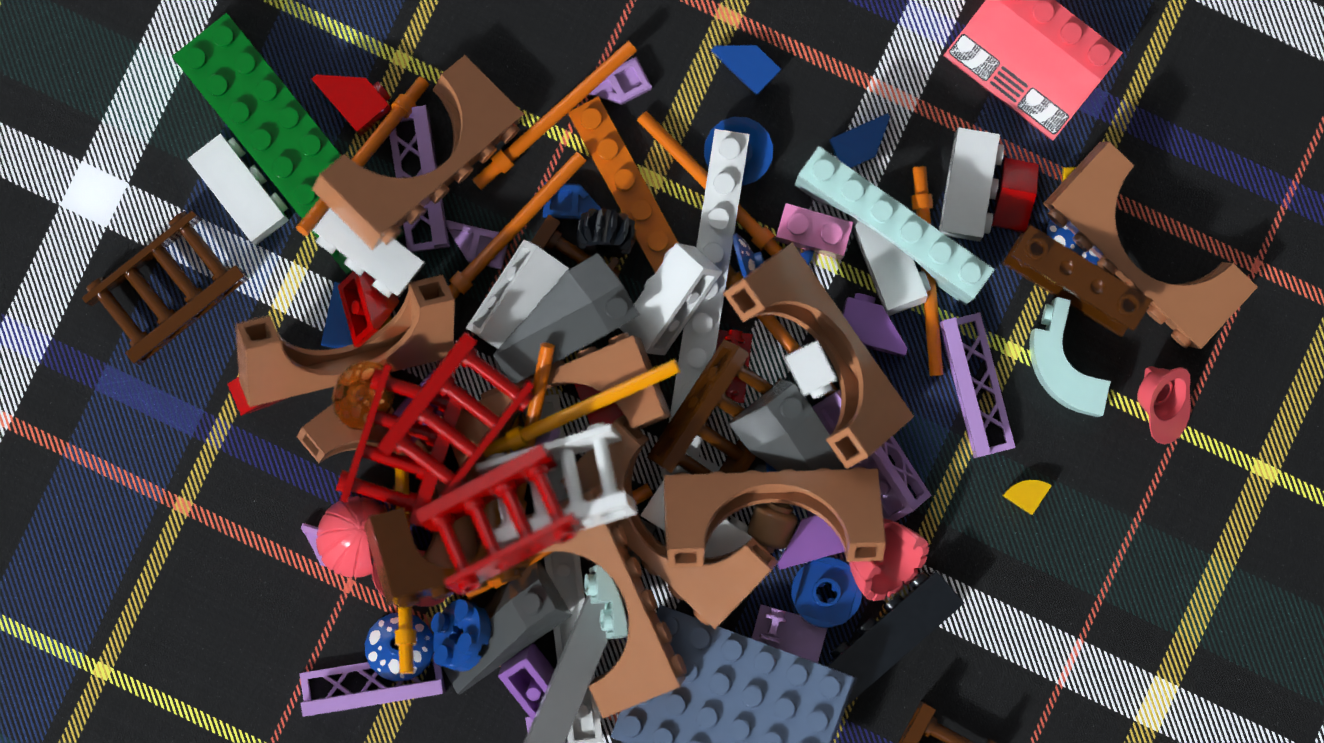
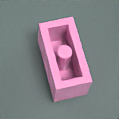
[775,203,853,260]

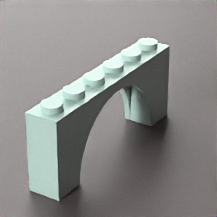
[794,146,995,305]

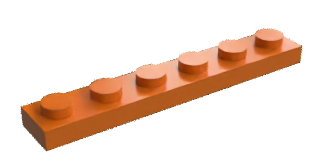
[568,96,678,273]

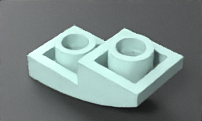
[584,565,628,639]

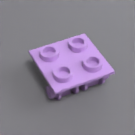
[751,604,827,663]

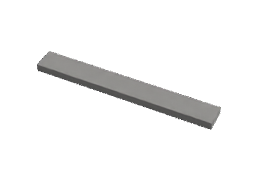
[524,519,656,743]

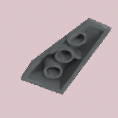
[493,253,639,384]
[728,380,851,472]
[442,560,572,695]

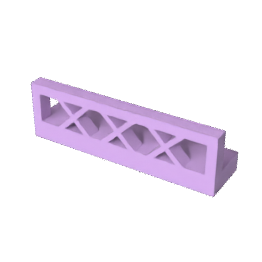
[386,105,450,253]
[939,312,1016,458]
[812,389,931,522]
[299,654,446,717]

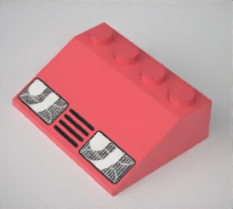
[943,0,1123,141]

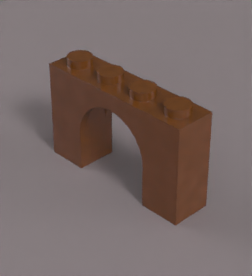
[364,499,530,609]

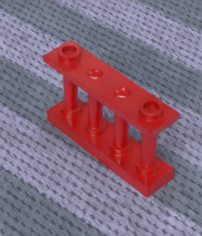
[377,332,535,497]
[336,363,467,527]
[415,444,586,594]

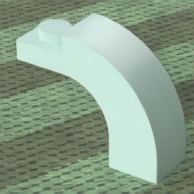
[1030,297,1111,417]

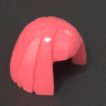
[316,496,387,578]
[849,518,929,601]

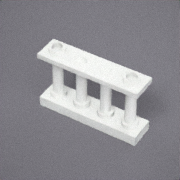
[475,423,638,549]

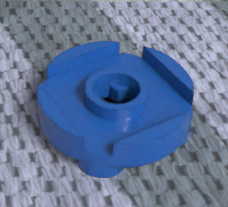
[791,557,862,628]
[431,599,491,672]

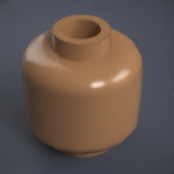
[747,503,798,553]

